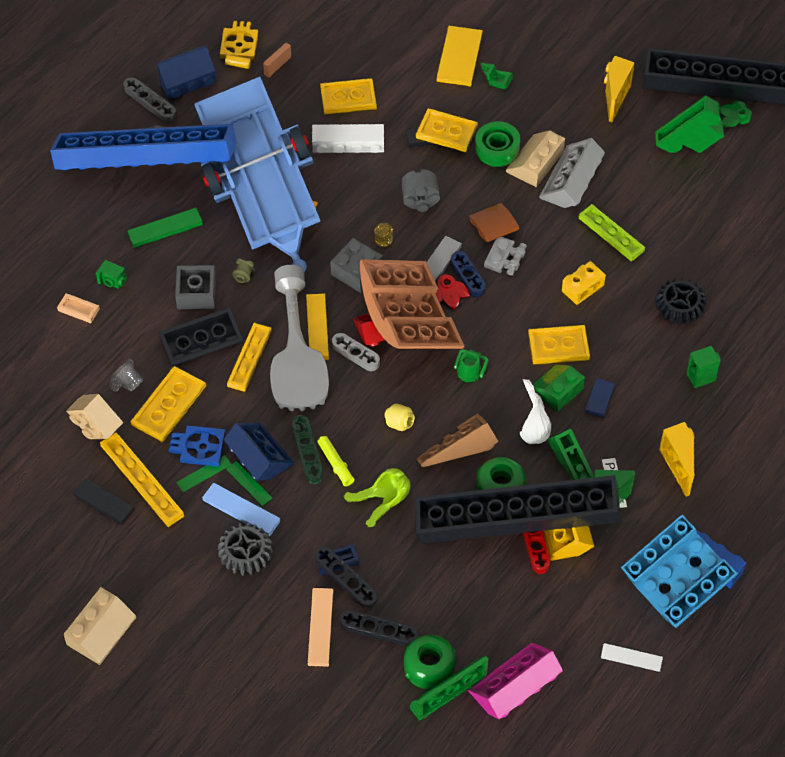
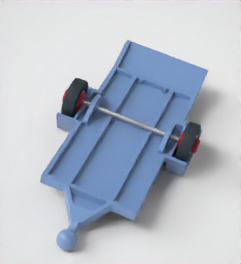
[194,77,321,272]

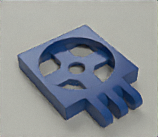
[169,425,226,467]

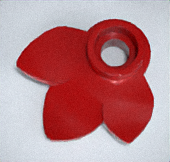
[436,274,469,309]

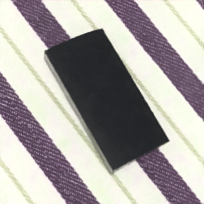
[159,308,243,367]

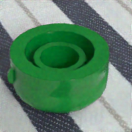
[475,121,520,167]
[476,457,526,490]
[404,634,456,690]

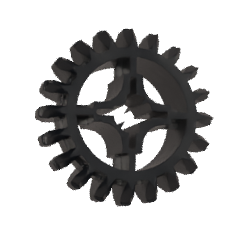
[655,277,707,325]

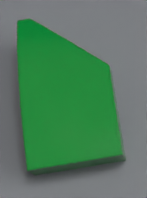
[481,63,513,90]

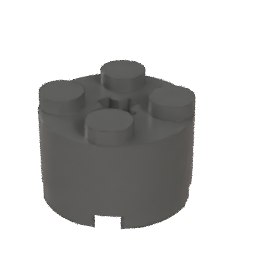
[401,170,440,212]

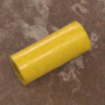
[225,54,252,69]

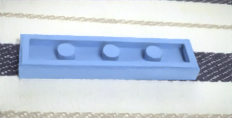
[202,483,280,537]

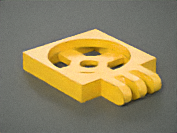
[220,21,258,61]

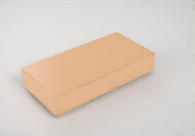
[57,293,100,323]

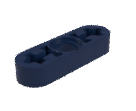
[451,251,485,297]

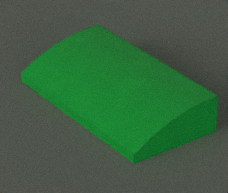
[410,655,488,721]

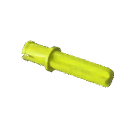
[317,436,355,486]

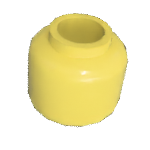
[385,403,415,431]

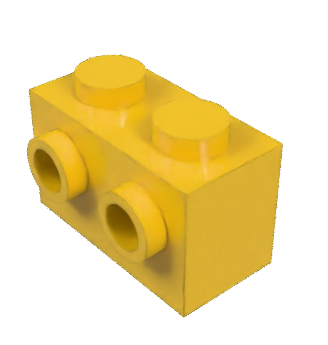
[562,261,606,305]

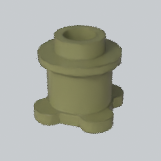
[232,259,255,283]

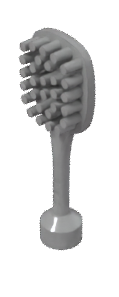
[270,265,329,411]

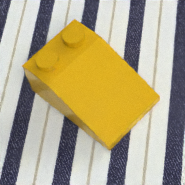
[604,56,635,122]
[659,422,694,497]

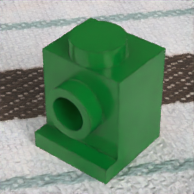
[96,260,127,289]

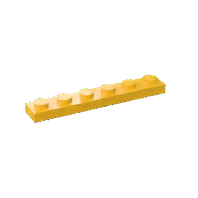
[100,432,184,527]

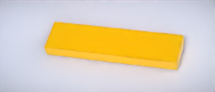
[306,294,329,360]
[227,323,272,392]

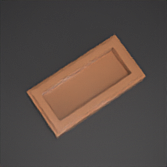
[263,43,291,78]

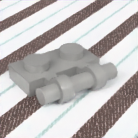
[484,237,527,275]

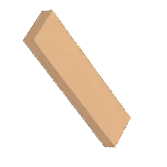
[308,588,333,666]

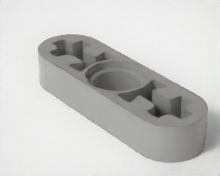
[332,333,380,371]

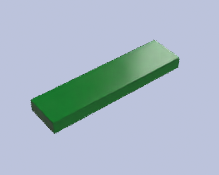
[127,208,203,248]

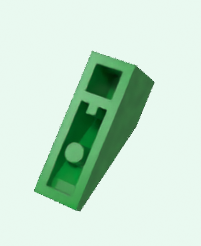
[547,429,594,480]

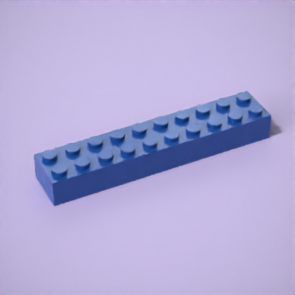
[50,124,237,170]

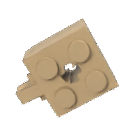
[67,394,123,439]

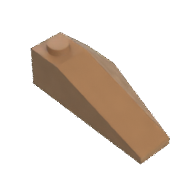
[417,413,498,467]

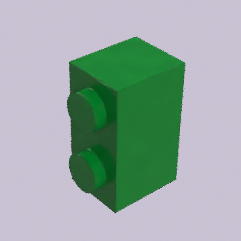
[686,346,721,388]

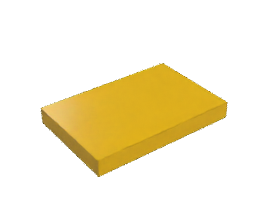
[320,78,377,114]
[416,108,478,152]
[528,325,590,364]

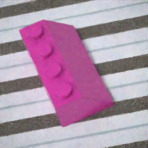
[468,642,563,719]

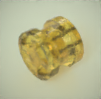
[375,223,393,246]

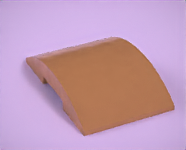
[360,259,464,349]

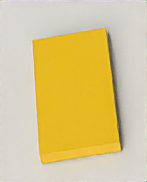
[437,26,483,86]
[130,366,206,442]

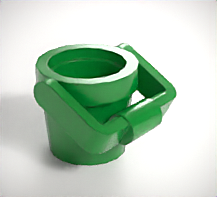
[454,349,489,383]

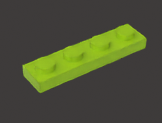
[579,204,645,262]

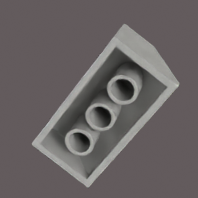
[539,138,605,208]

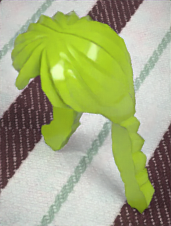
[344,468,410,527]

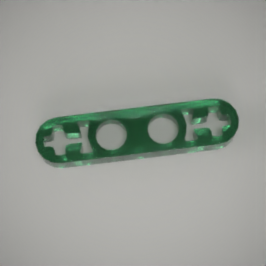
[292,415,323,484]

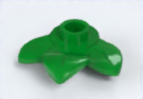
[720,101,752,127]

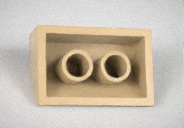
[506,131,565,187]
[64,587,137,665]

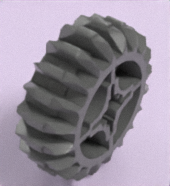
[218,522,272,576]

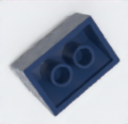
[157,45,216,100]
[224,423,294,481]

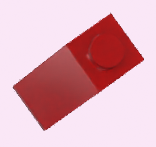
[353,313,384,347]

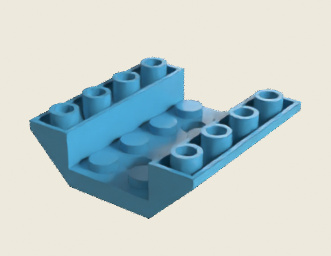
[621,515,738,628]

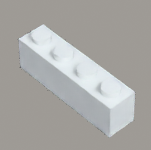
[312,124,384,153]

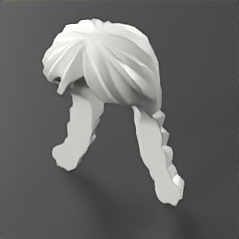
[520,379,551,444]

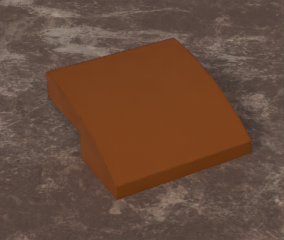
[469,203,519,242]

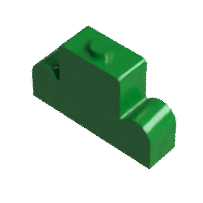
[655,96,724,153]

